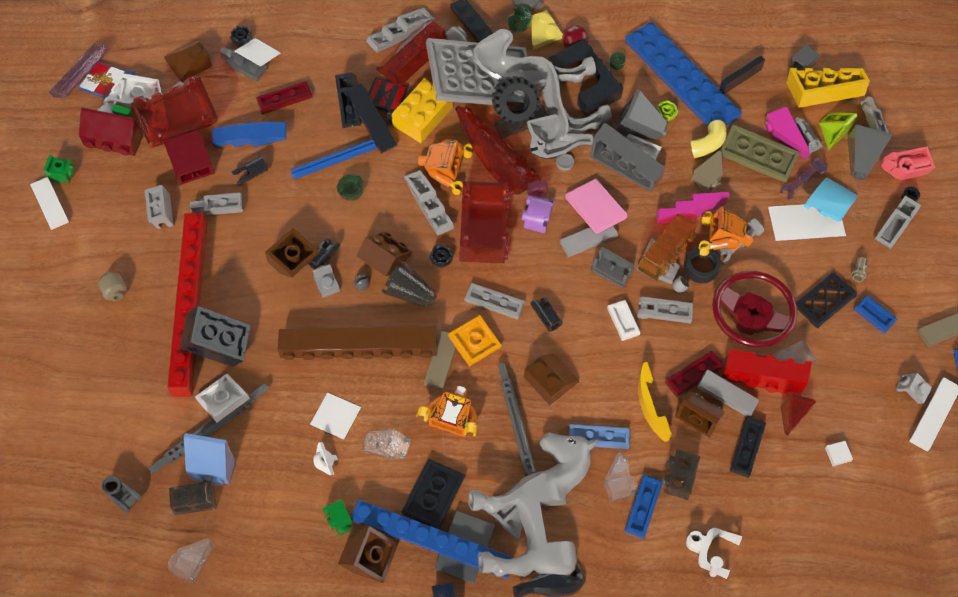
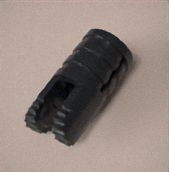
[231,156,268,186]
[308,238,340,270]
[530,297,563,332]

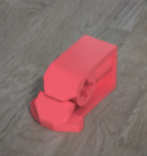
[881,146,935,180]

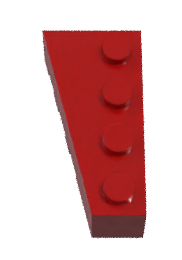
[722,349,812,398]

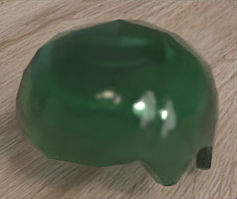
[508,5,532,32]
[336,174,364,201]

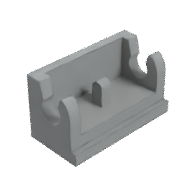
[145,185,174,229]

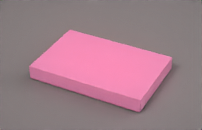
[565,179,627,234]

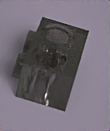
[662,449,700,500]
[169,481,217,515]

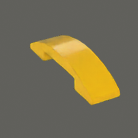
[638,362,672,442]

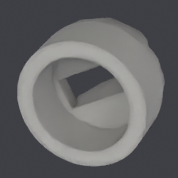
[673,276,690,293]

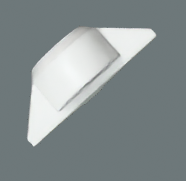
[313,442,338,475]

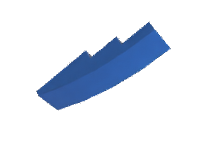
[212,122,287,148]

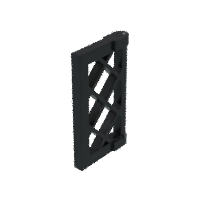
[796,272,858,328]

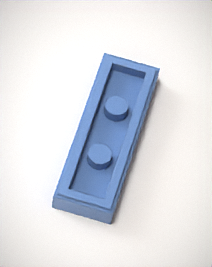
[569,424,630,449]

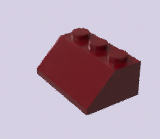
[79,107,142,156]

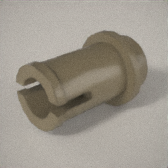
[851,257,869,282]

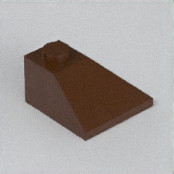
[164,41,212,82]
[338,526,398,583]

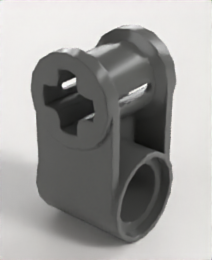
[101,476,142,514]

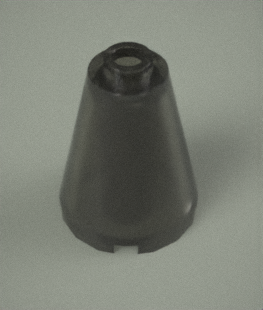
[382,260,437,307]

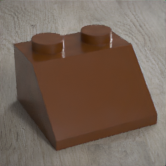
[265,228,320,278]
[524,353,579,405]
[675,391,725,438]

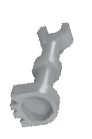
[717,218,764,264]

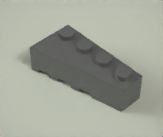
[590,123,665,192]

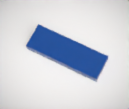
[624,475,663,539]

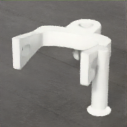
[686,528,742,579]

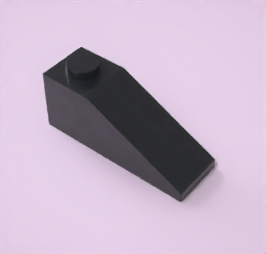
[335,72,361,128]

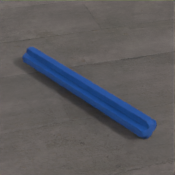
[291,139,376,179]

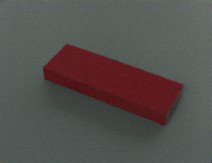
[256,81,313,114]
[665,351,724,398]

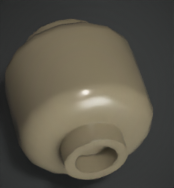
[98,272,127,301]

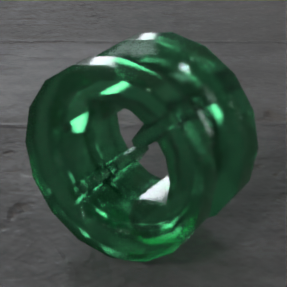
[609,52,626,70]

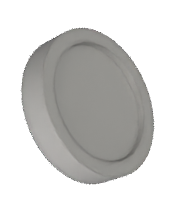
[556,154,574,171]

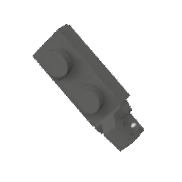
[219,47,267,81]

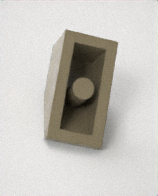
[691,151,723,193]

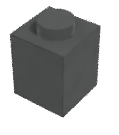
[789,45,820,71]

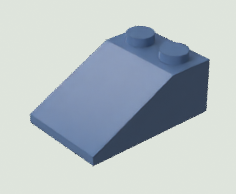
[184,433,235,485]

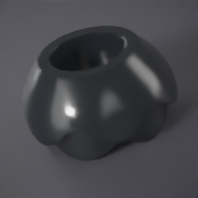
[230,26,252,46]
[429,245,453,267]

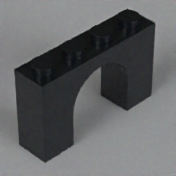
[549,40,623,117]

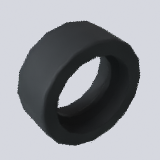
[683,246,721,284]

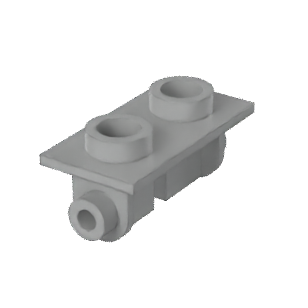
[794,117,823,154]

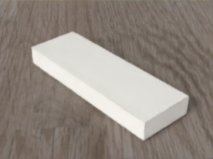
[30,177,69,230]

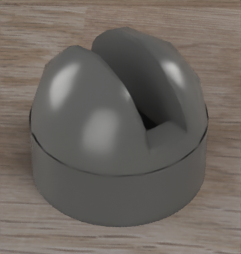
[354,274,369,291]

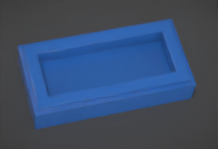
[854,295,897,334]

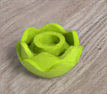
[656,100,678,121]

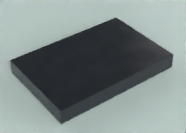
[402,459,465,530]

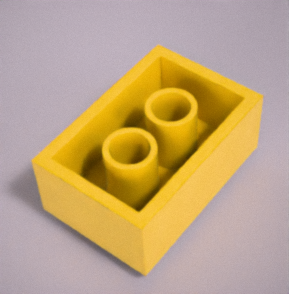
[392,78,453,143]

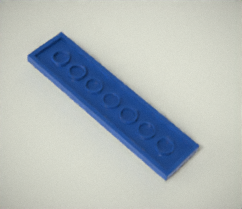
[625,21,742,127]

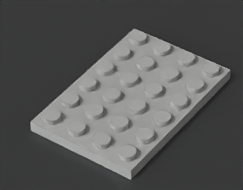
[426,38,538,107]

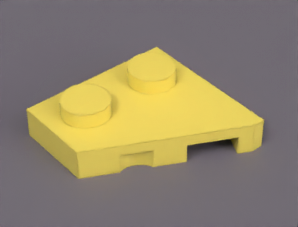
[531,10,563,50]

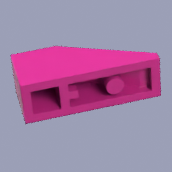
[765,106,809,159]

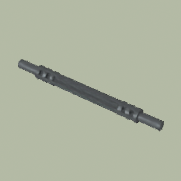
[498,363,536,476]
[148,383,269,474]

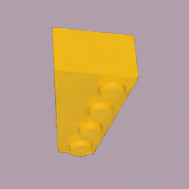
[786,68,870,108]

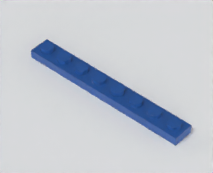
[351,500,513,580]

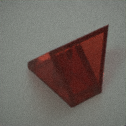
[781,392,816,436]

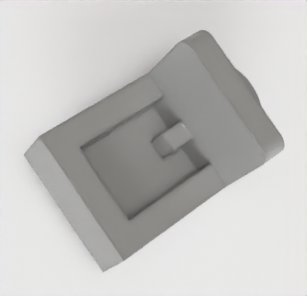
[895,373,932,404]

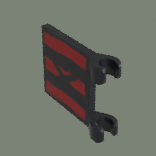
[368,77,409,125]

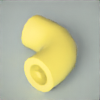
[691,120,727,158]

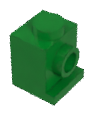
[43,155,76,183]
[322,499,353,535]

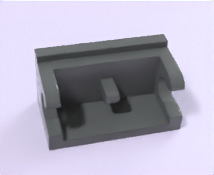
[591,247,635,288]

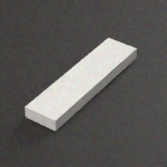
[909,377,958,452]

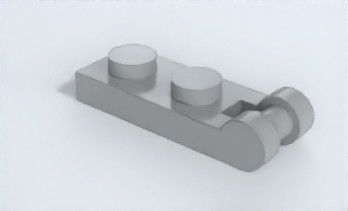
[638,297,693,324]

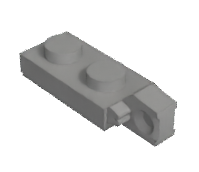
[861,96,889,133]
[190,193,243,215]

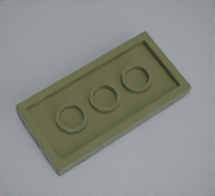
[720,125,800,183]

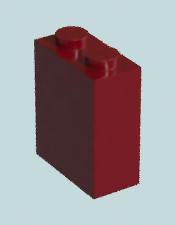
[163,130,215,185]

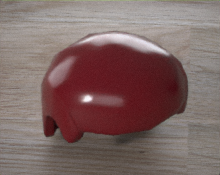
[562,25,589,48]

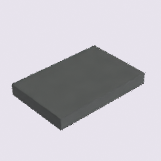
[434,511,495,585]

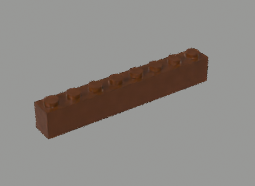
[277,326,437,360]

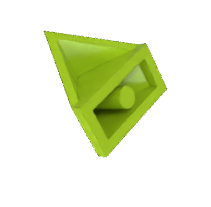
[819,112,857,151]

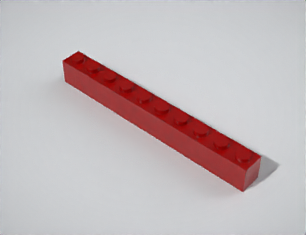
[167,213,207,397]

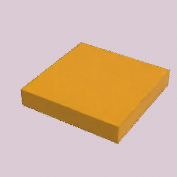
[448,315,502,367]

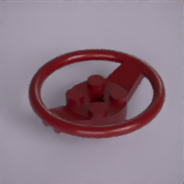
[712,271,797,348]

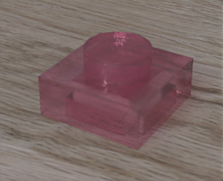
[527,180,548,197]

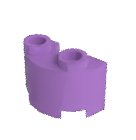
[521,194,554,233]

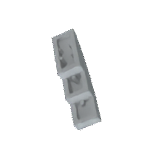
[366,8,434,53]
[404,170,454,236]

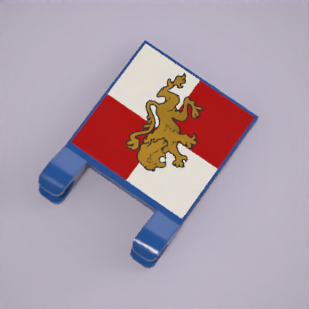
[78,61,136,98]

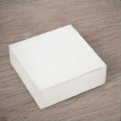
[825,441,853,466]

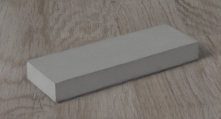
[560,226,618,258]
[465,282,525,320]
[697,370,759,417]

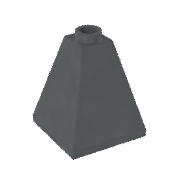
[614,89,668,140]
[847,124,892,180]

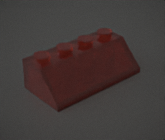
[375,21,448,87]

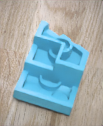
[804,177,858,222]

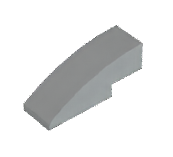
[875,196,921,249]

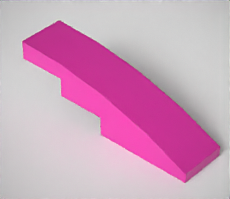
[655,192,729,225]

